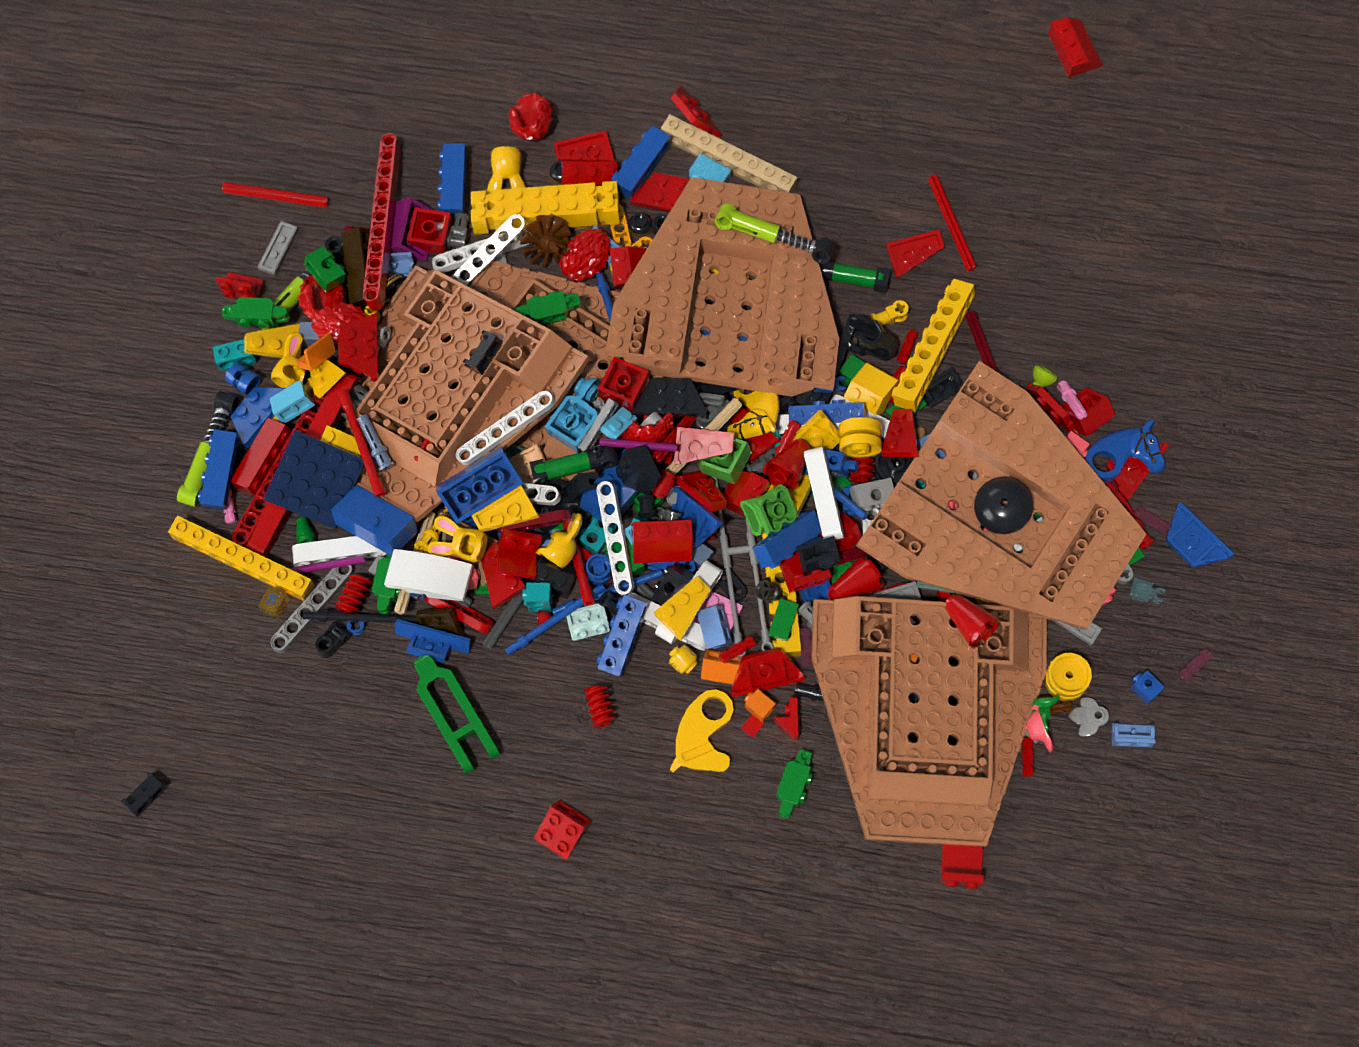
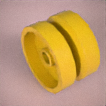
[839,417,882,458]
[1045,653,1092,701]

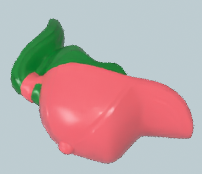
[1025,695,1060,753]

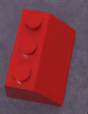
[1048,17,1102,78]
[631,520,692,564]

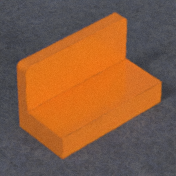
[296,333,336,371]
[701,649,741,684]

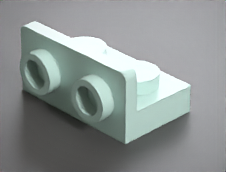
[566,603,610,641]

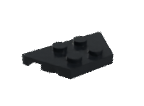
[633,377,707,417]

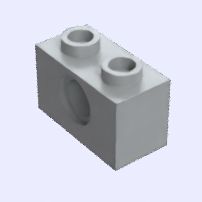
[849,478,894,512]

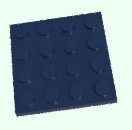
[263,429,364,529]

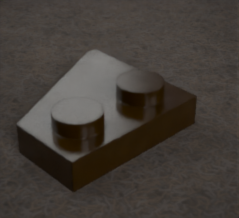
[415,608,465,637]

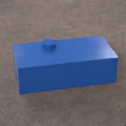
[435,446,523,524]
[580,448,658,528]
[331,485,418,556]

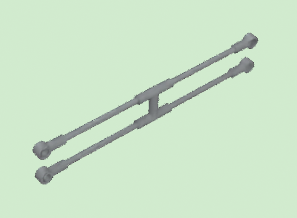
[712,477,773,659]

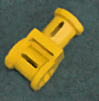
[871,300,908,325]

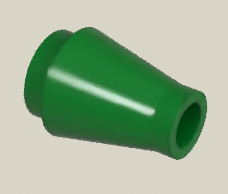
[296,517,315,544]

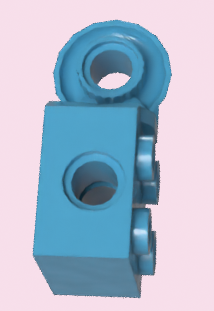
[545,378,600,453]

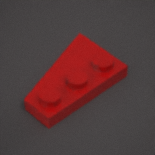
[553,130,614,161]
[561,160,617,186]
[729,406,780,462]
[881,409,919,457]
[675,470,727,512]

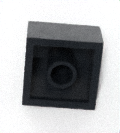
[616,444,661,495]
[530,556,577,599]

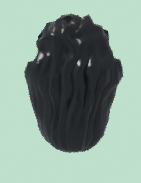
[844,314,898,361]

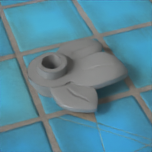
[1069,697,1109,737]

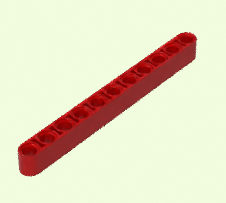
[363,133,401,311]
[246,369,360,557]
[232,390,329,548]

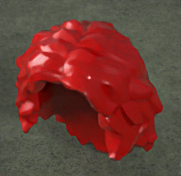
[508,92,553,141]
[559,229,610,282]
[297,275,346,321]
[311,301,367,346]
[620,412,674,454]

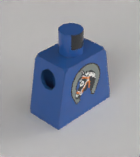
[814,448,859,478]

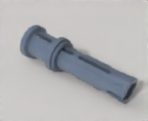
[357,414,395,472]

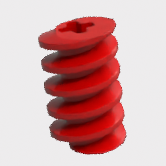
[850,456,874,484]
[335,574,373,614]
[583,685,616,729]

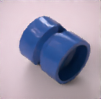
[225,361,261,396]
[586,554,612,585]

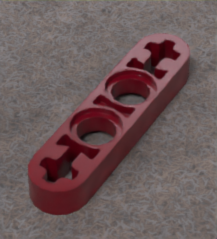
[499,510,572,534]

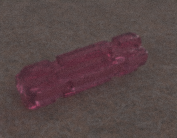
[1134,506,1171,534]
[799,628,813,667]
[1179,649,1213,681]

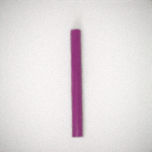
[599,438,677,452]
[292,555,367,574]

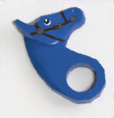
[1084,419,1166,482]

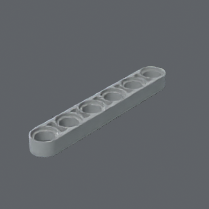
[270,565,353,653]

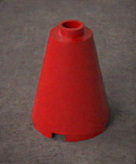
[763,439,811,490]
[828,556,883,601]
[945,594,1000,649]

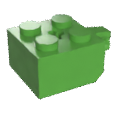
[698,438,752,484]

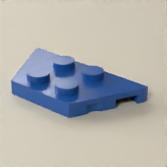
[231,387,286,448]
[672,486,723,547]
[1165,502,1234,568]

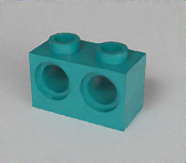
[212,339,257,372]
[578,516,618,554]
[522,583,553,613]

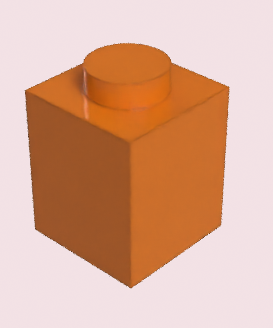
[744,689,776,723]

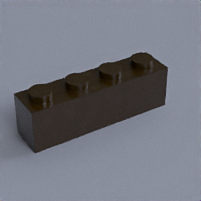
[341,227,370,306]

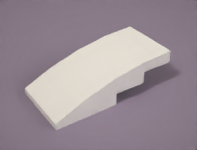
[384,549,473,601]

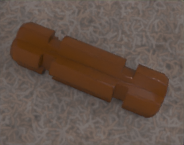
[1051,700,1073,715]

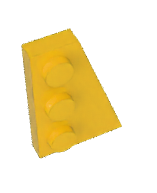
[244,324,301,359]
[310,360,345,398]
[471,485,540,532]
[654,576,711,642]

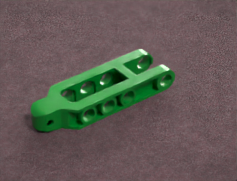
[414,655,500,775]

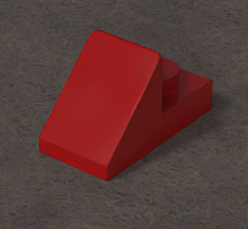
[774,698,798,741]

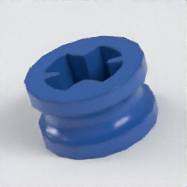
[347,621,365,635]

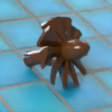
[520,214,571,267]

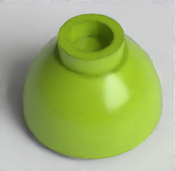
[1033,365,1058,388]

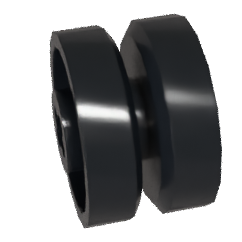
[874,452,915,488]

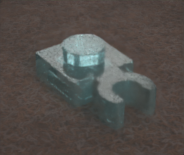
[1128,577,1166,604]

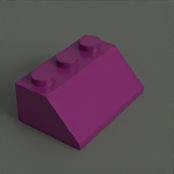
[390,197,433,262]

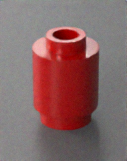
[652,469,676,499]

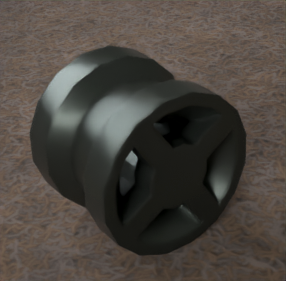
[756,580,781,602]

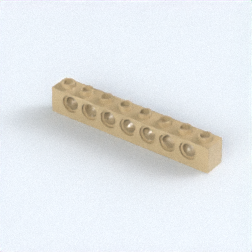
[661,114,797,193]

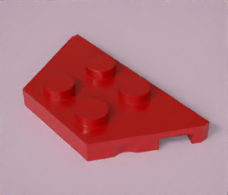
[670,85,722,138]
[630,172,690,212]
[338,313,378,382]
[1024,383,1080,436]
[1105,443,1169,501]
[731,647,806,697]

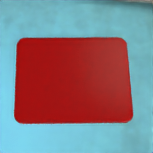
[741,715,764,737]

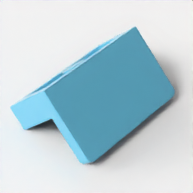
[269,380,315,424]

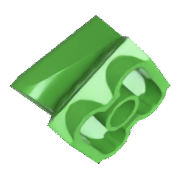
[740,484,798,536]

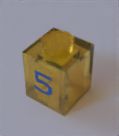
[258,586,290,619]

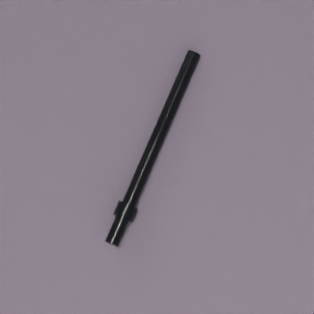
[303,610,419,624]

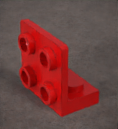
[216,272,265,299]
[498,528,542,579]
[779,551,832,593]
[534,800,592,859]

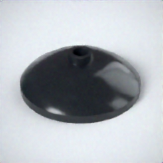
[974,477,1033,535]

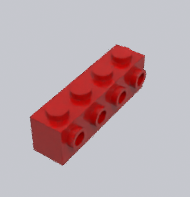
[230,418,291,496]

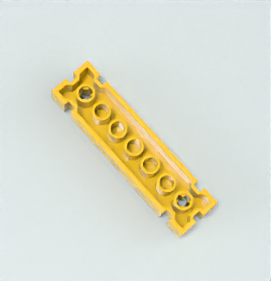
[471,181,620,234]

